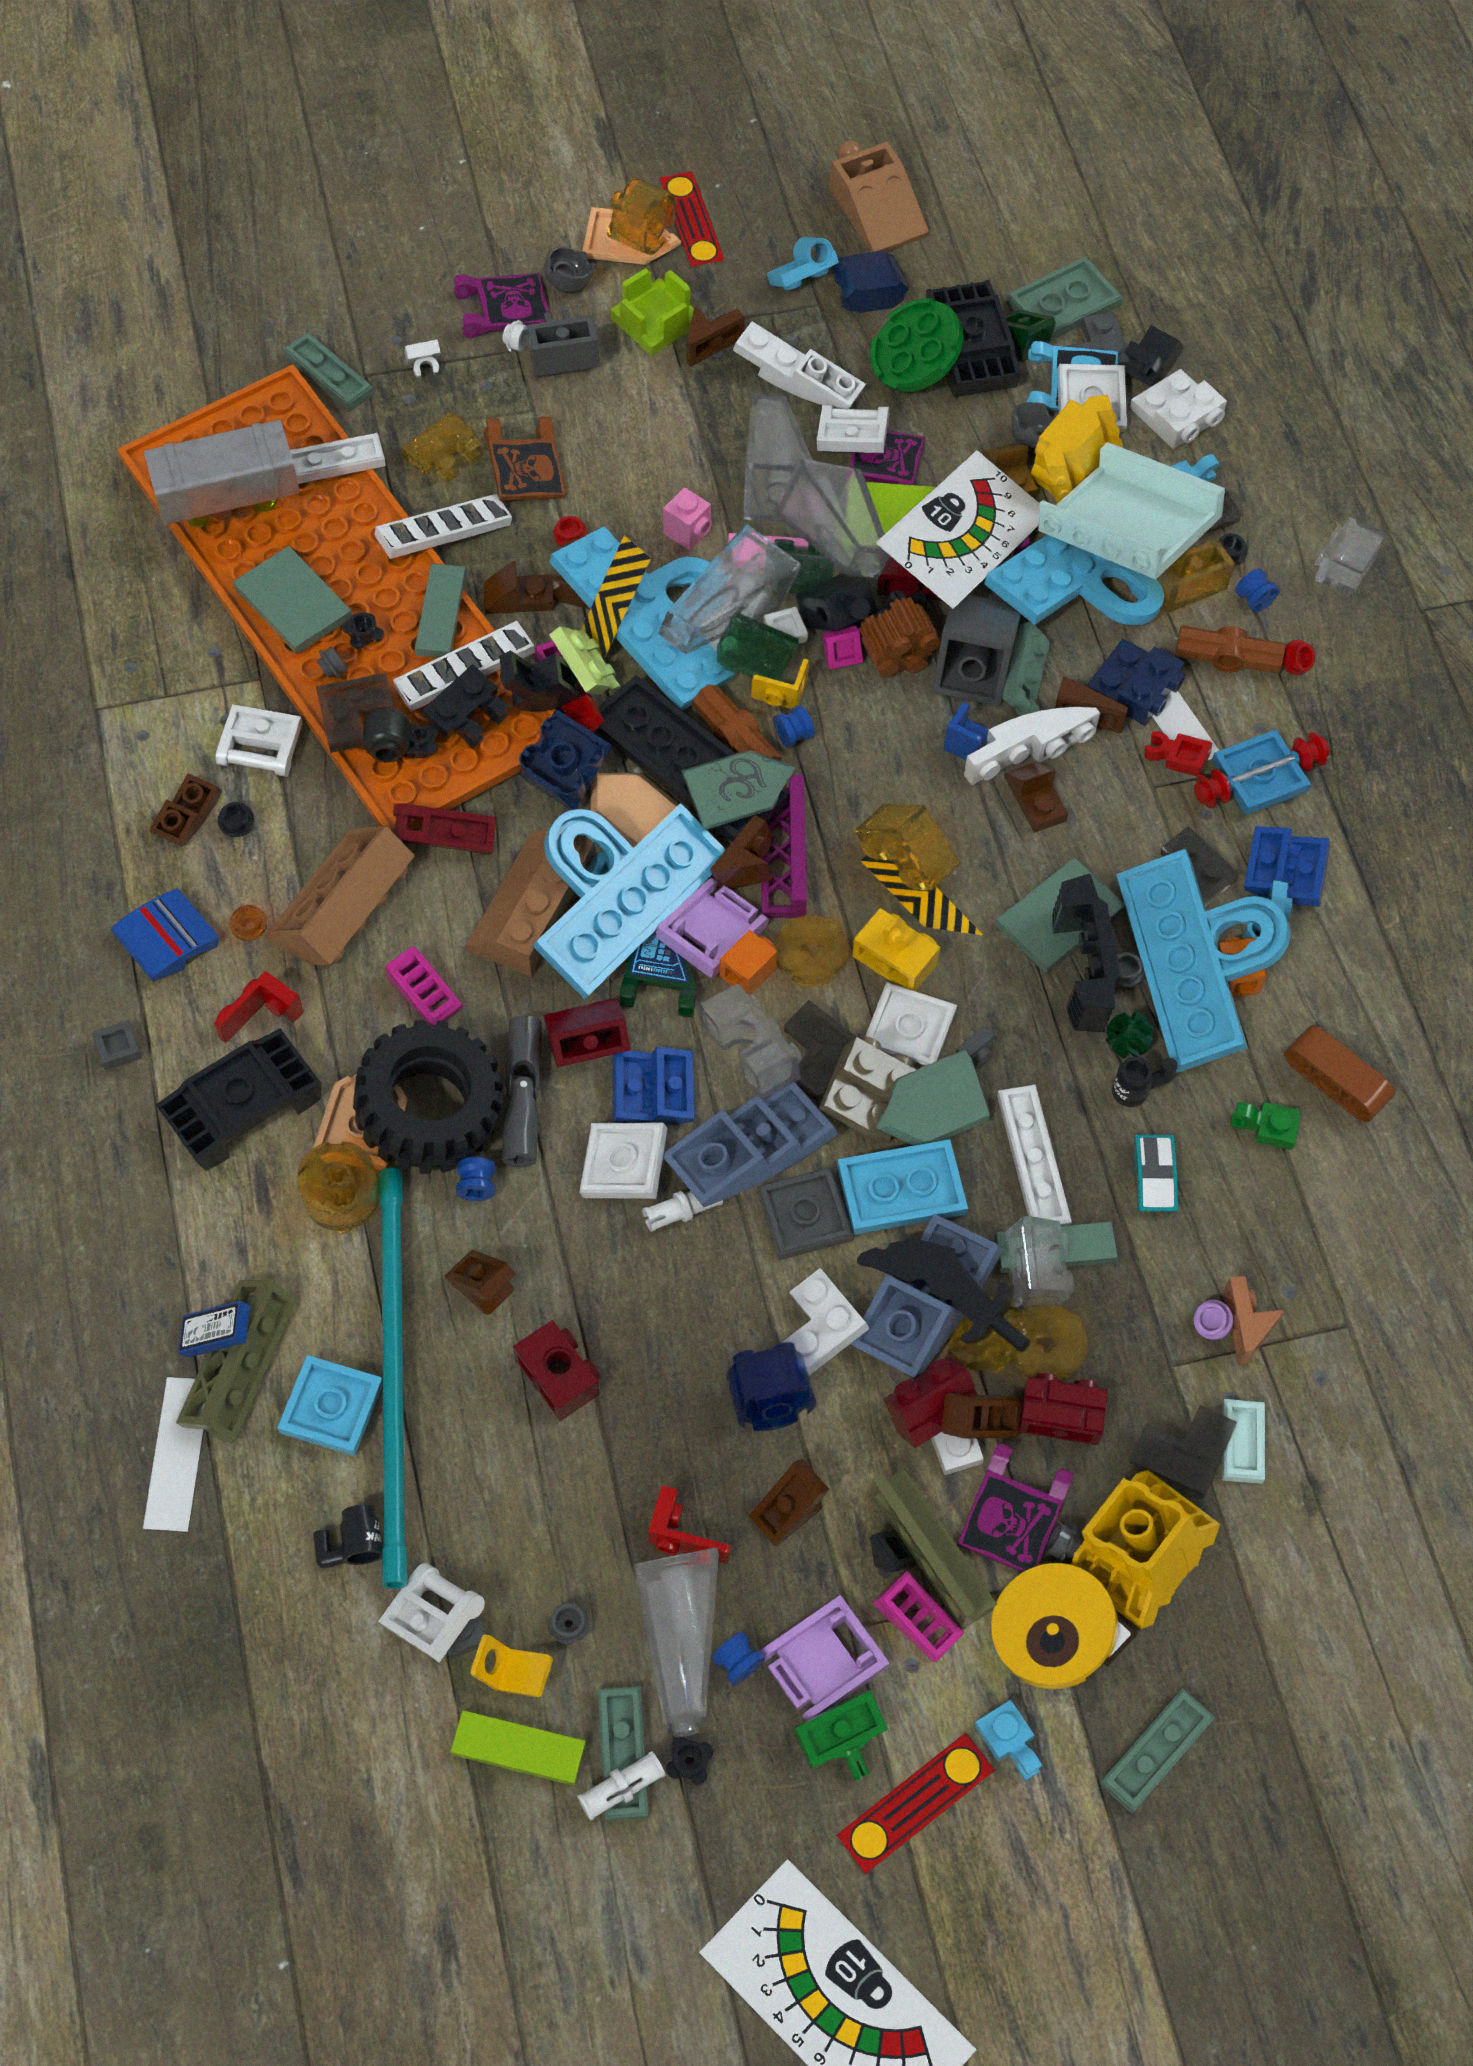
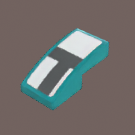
[1134,1135,1178,1212]

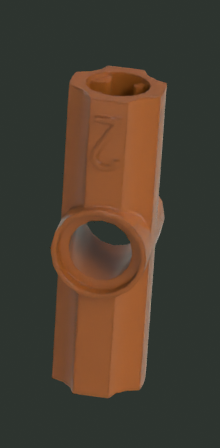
[1175,625,1285,674]
[692,684,781,761]

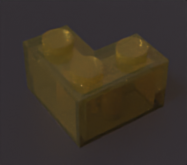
[1157,539,1235,613]
[854,804,960,891]

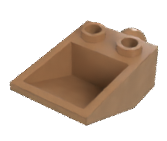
[828,140,929,252]

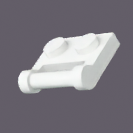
[817,405,889,453]
[216,704,303,777]
[378,1563,485,1663]

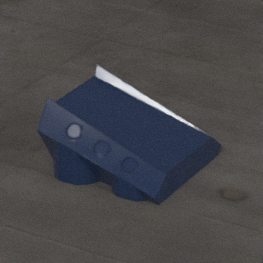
[832,251,909,313]
[518,709,612,810]

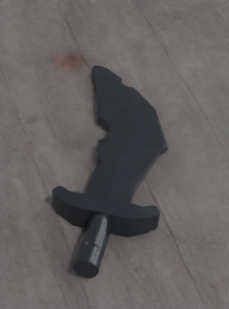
[857,1239,1031,1353]

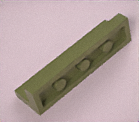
[176,1280,297,1443]
[870,1468,997,1630]

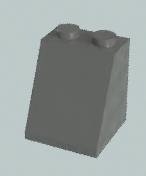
[932,594,1021,706]

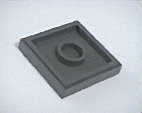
[757,1167,854,1260]

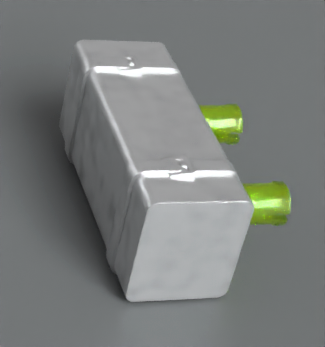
[144,419,300,527]

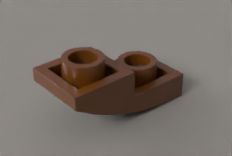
[149,773,222,847]

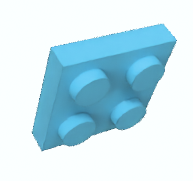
[277,1355,383,1456]

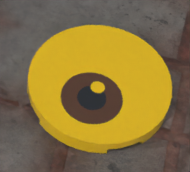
[991,1563,1118,1689]

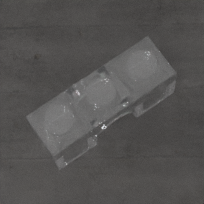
[700,983,802,1100]

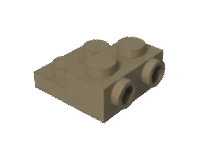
[819,1037,915,1145]

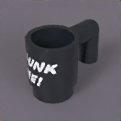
[1111,1057,1178,1107]
[313,1505,383,1568]

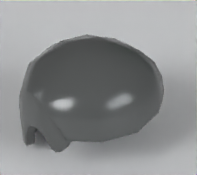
[543,246,595,293]
[1012,402,1058,449]

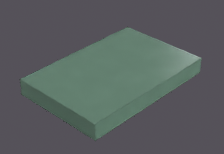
[1006,256,1123,341]
[233,546,352,655]
[995,857,1125,974]

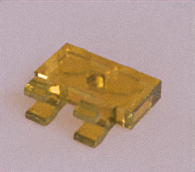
[401,412,483,482]

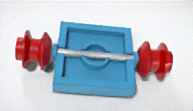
[1194,729,1330,816]

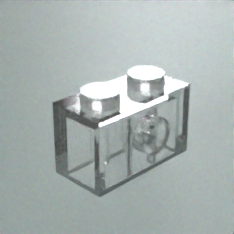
[1315,517,1387,597]

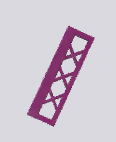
[761,775,807,918]

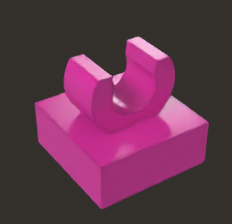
[822,625,863,670]

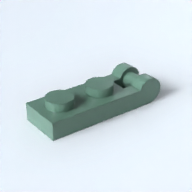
[1002,622,1050,716]

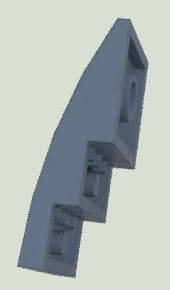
[663,1080,838,1207]
[850,1214,1004,1379]

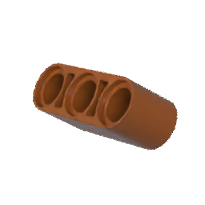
[1284,1025,1395,1122]

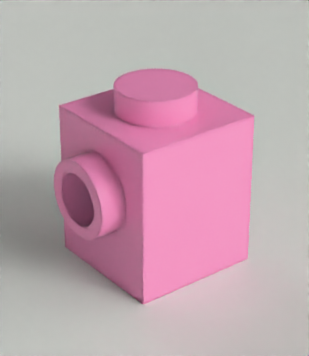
[663,487,712,551]

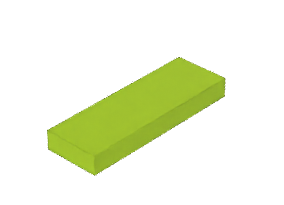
[450,1710,586,1786]

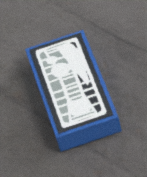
[178,1301,250,1357]

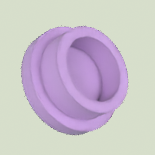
[1194,1300,1234,1340]

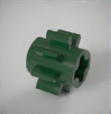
[1106,1011,1154,1059]

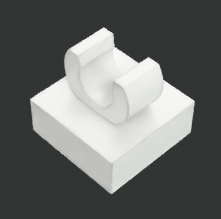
[404,340,441,379]

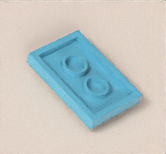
[837,1139,968,1235]

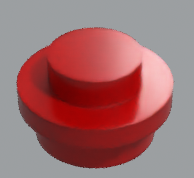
[553,516,587,547]
[1283,640,1315,675]

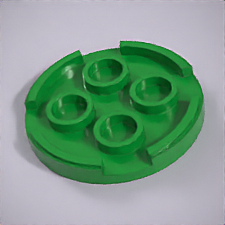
[869,298,964,392]

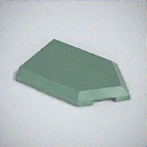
[875,1050,990,1146]

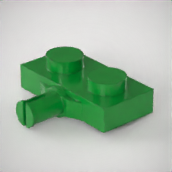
[792,1690,888,1781]

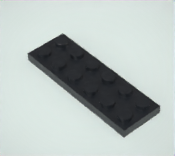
[595,675,788,842]

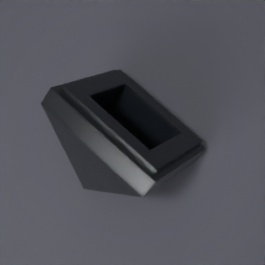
[870,1530,917,1572]

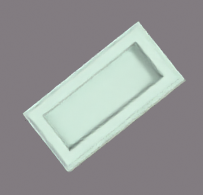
[1222,1399,1265,1484]

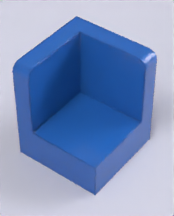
[944,702,989,760]

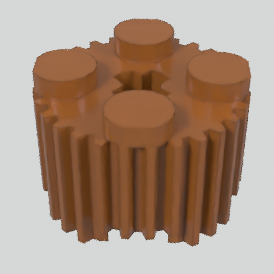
[859,597,941,678]

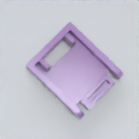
[656,877,769,979]
[760,1595,890,1721]

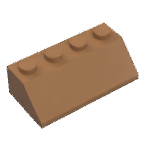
[265,826,415,965]
[465,829,596,977]

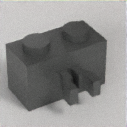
[527,310,599,377]

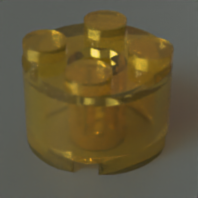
[607,177,677,255]
[297,1141,379,1234]

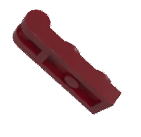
[391,803,496,855]

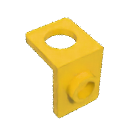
[751,659,809,709]
[471,1634,553,1697]

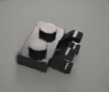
[422,664,509,749]

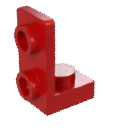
[214,970,304,1043]
[648,1485,730,1566]

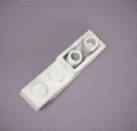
[733,321,866,409]
[964,707,1100,785]

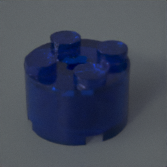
[726,1342,816,1431]

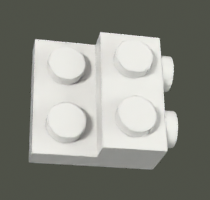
[1130,369,1227,449]

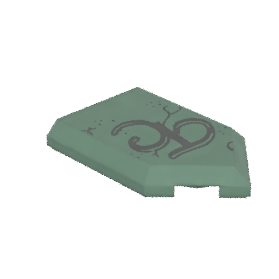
[681,750,795,830]

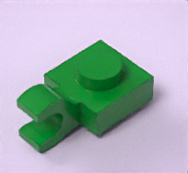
[1230,1102,1301,1150]

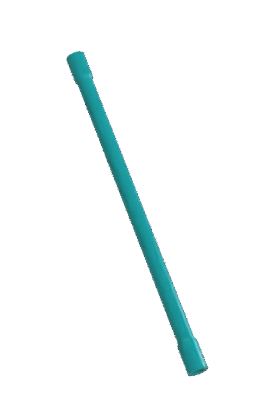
[379,1168,408,1589]

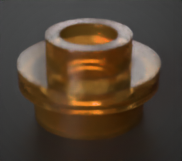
[229,905,267,941]

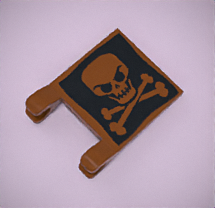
[483,417,566,501]

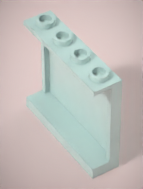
[1038,442,1225,580]

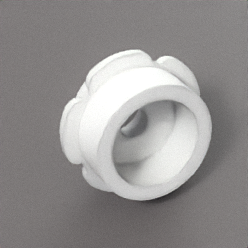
[503,320,529,353]

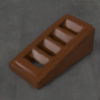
[1055,677,1128,733]
[941,1393,1022,1438]

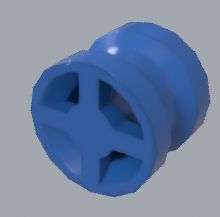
[1235,568,1280,612]
[773,705,815,748]
[456,1157,495,1201]
[712,1631,765,1686]

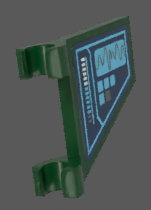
[619,929,697,1017]

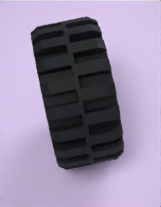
[353,1020,504,1174]

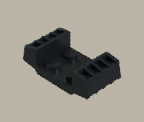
[926,280,1021,397]
[1052,874,1120,1032]
[156,1028,322,1171]

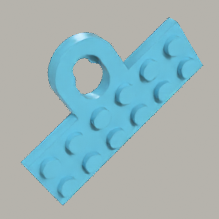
[550,526,735,710]
[984,535,1164,625]
[532,803,725,999]
[1116,849,1291,1073]

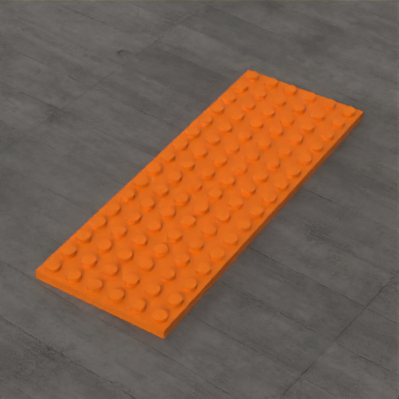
[117,364,555,830]

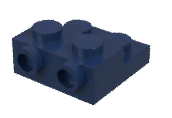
[1086,638,1186,726]

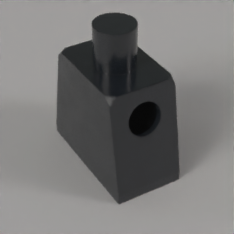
[795,569,877,632]

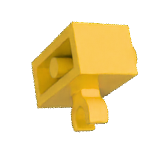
[852,908,941,991]

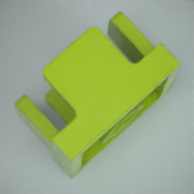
[610,268,694,356]

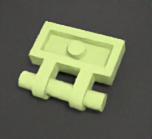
[549,626,621,695]

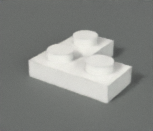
[781,1268,869,1378]

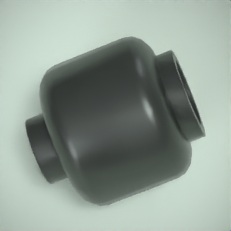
[363,707,410,763]

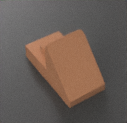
[1223,1276,1284,1366]

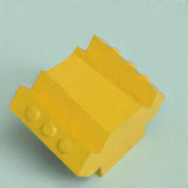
[1031,394,1123,504]
[1071,1470,1220,1629]

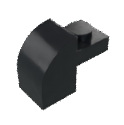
[1124,325,1184,387]
[499,650,580,712]

